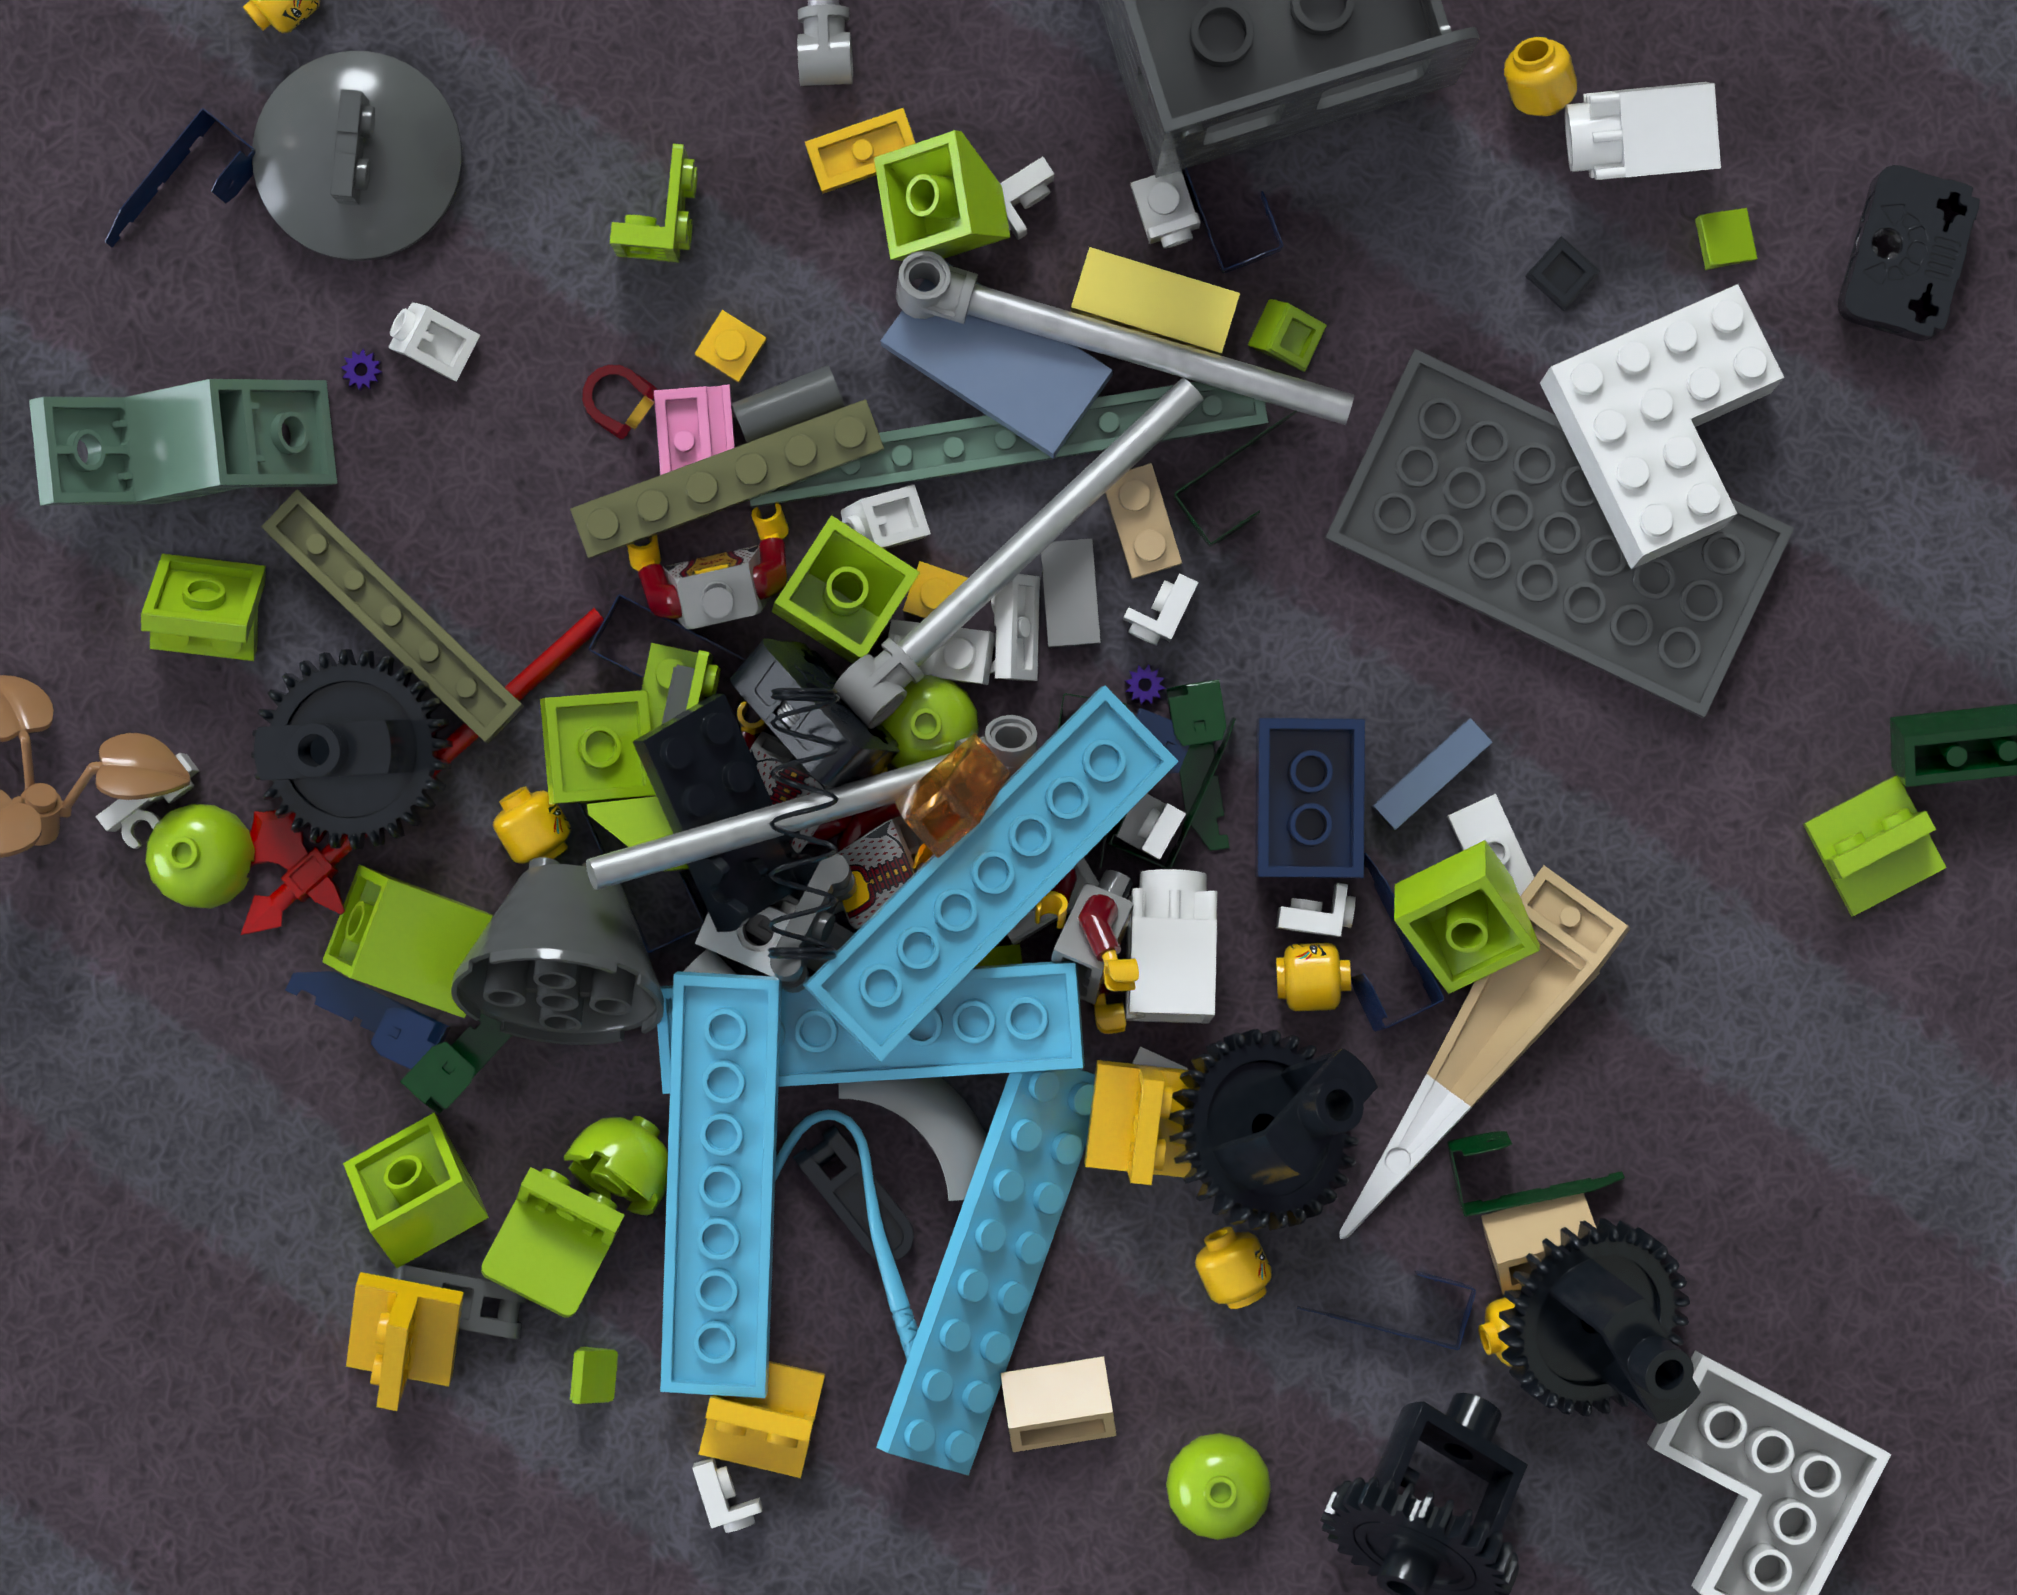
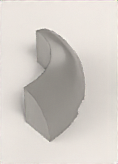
[838,1077,987,1201]

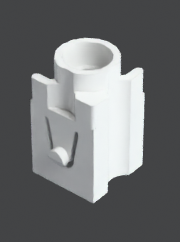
[1565,82,1721,180]
[1125,869,1217,1024]

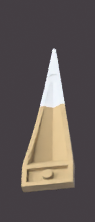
[1340,865,1630,1239]

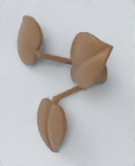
[0,675,190,858]

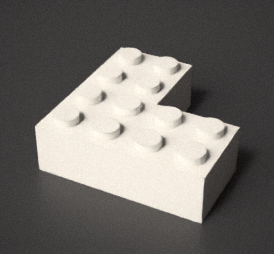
[1540,284,1784,569]
[1647,1351,1891,1595]

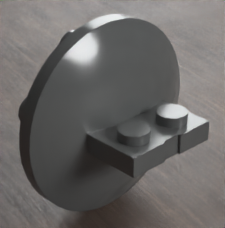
[252,51,463,261]

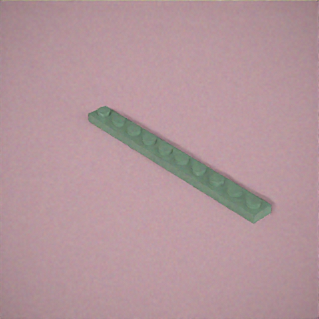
[750,382,1268,508]

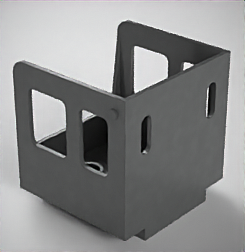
[1098,0,1480,178]

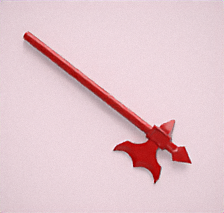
[241,608,605,935]

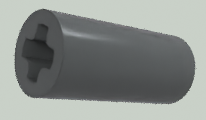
[731,365,845,443]

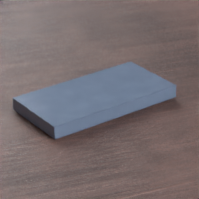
[880,263,1113,459]

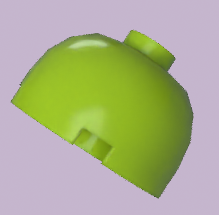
[881,675,979,768]
[145,804,255,909]
[564,1116,668,1216]
[1166,1433,1271,1540]

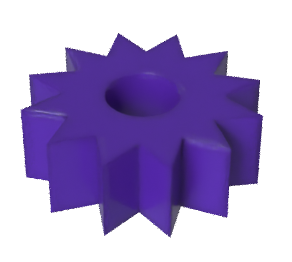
[340,349,383,391]
[1125,665,1166,705]

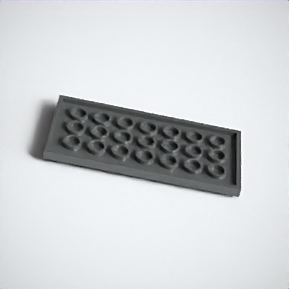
[1324,349,1794,718]

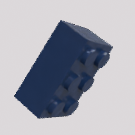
[1255,718,1365,878]

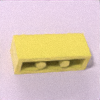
[1070,247,1240,356]

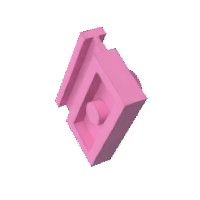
[654,384,735,475]

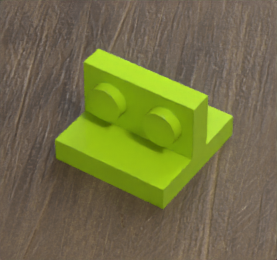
[141,554,266,661]
[540,690,656,804]
[1803,775,1947,916]

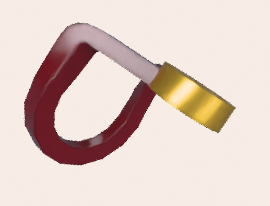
[582,365,657,439]

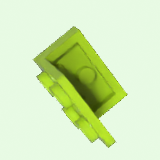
[481,1167,625,1318]

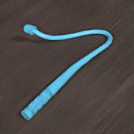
[775,1109,918,1360]

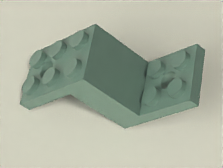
[29,379,337,506]

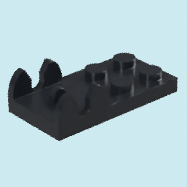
[633,694,819,932]

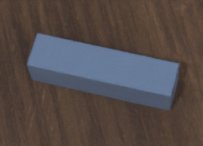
[1371,718,1492,830]

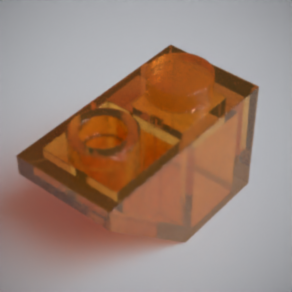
[894,733,1010,858]

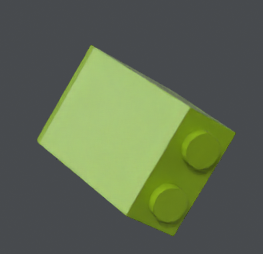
[322,864,493,1018]

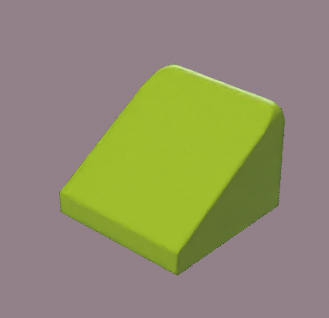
[1695,208,1758,270]
[1248,299,1327,372]
[570,1347,618,1404]

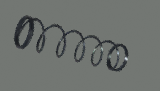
[767,688,840,959]

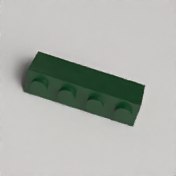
[1890,704,2017,787]

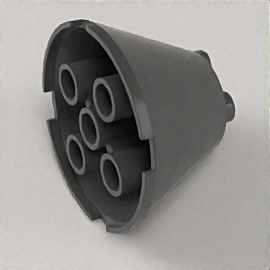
[451,857,664,1045]

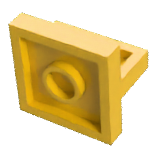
[1084,1060,1191,1185]
[346,1272,464,1411]
[699,1361,825,1478]

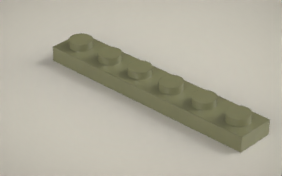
[570,399,885,559]
[261,489,524,744]

